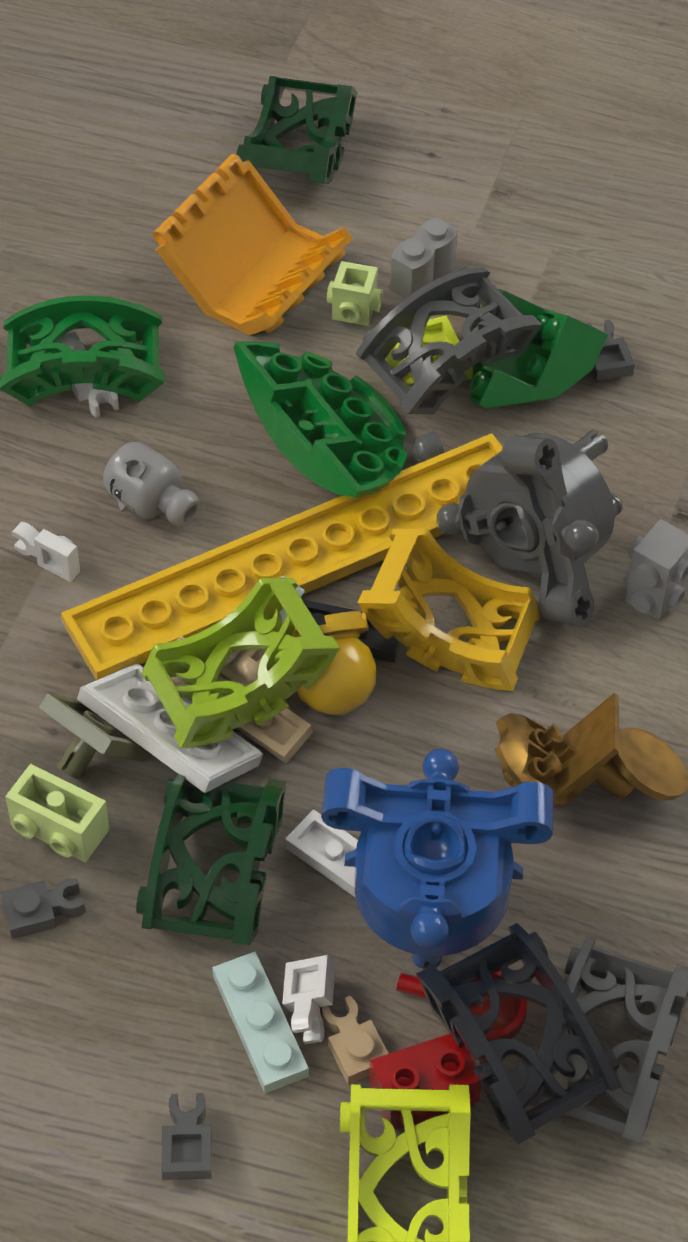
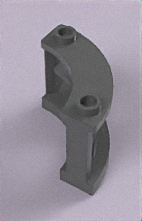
[356,267,542,415]
[529,937,688,1143]

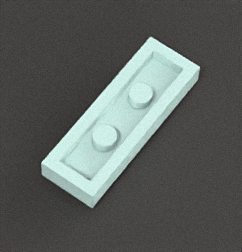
[212,951,309,1094]

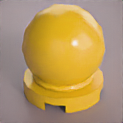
[292,611,376,715]

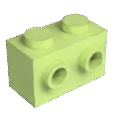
[5,764,110,863]

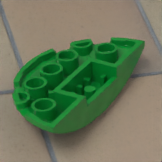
[234,341,408,498]

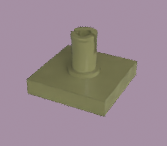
[38,693,148,780]

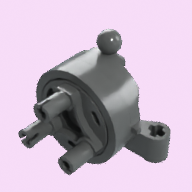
[436,429,623,627]

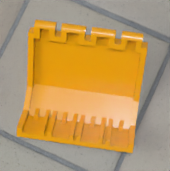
[153,154,353,336]

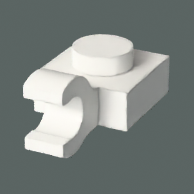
[282,955,336,1045]

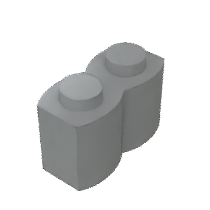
[390,217,458,299]

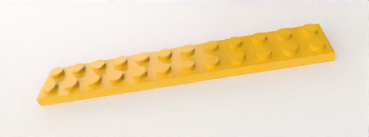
[61,433,503,680]

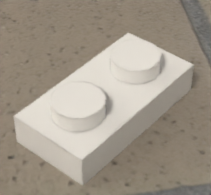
[285,809,358,897]

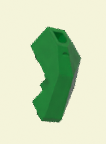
[469,289,608,408]

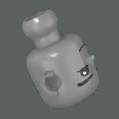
[103,441,200,526]

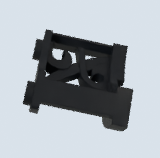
[416,923,620,1144]

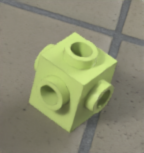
[327,261,383,326]

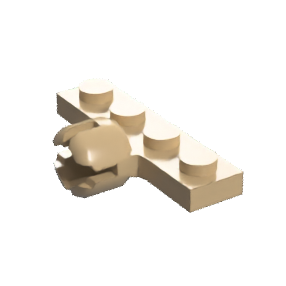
[171,636,313,764]

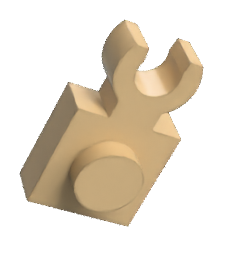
[322,996,389,1085]

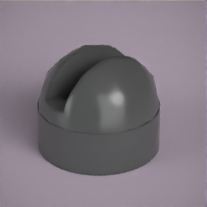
[413,431,444,463]

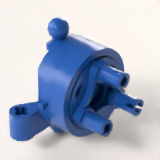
[321,749,554,969]

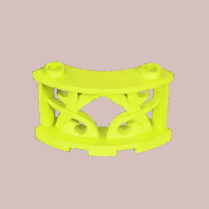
[340,1084,471,1242]

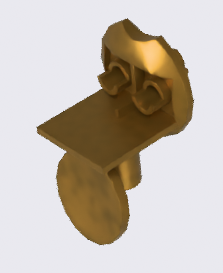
[494,693,688,808]

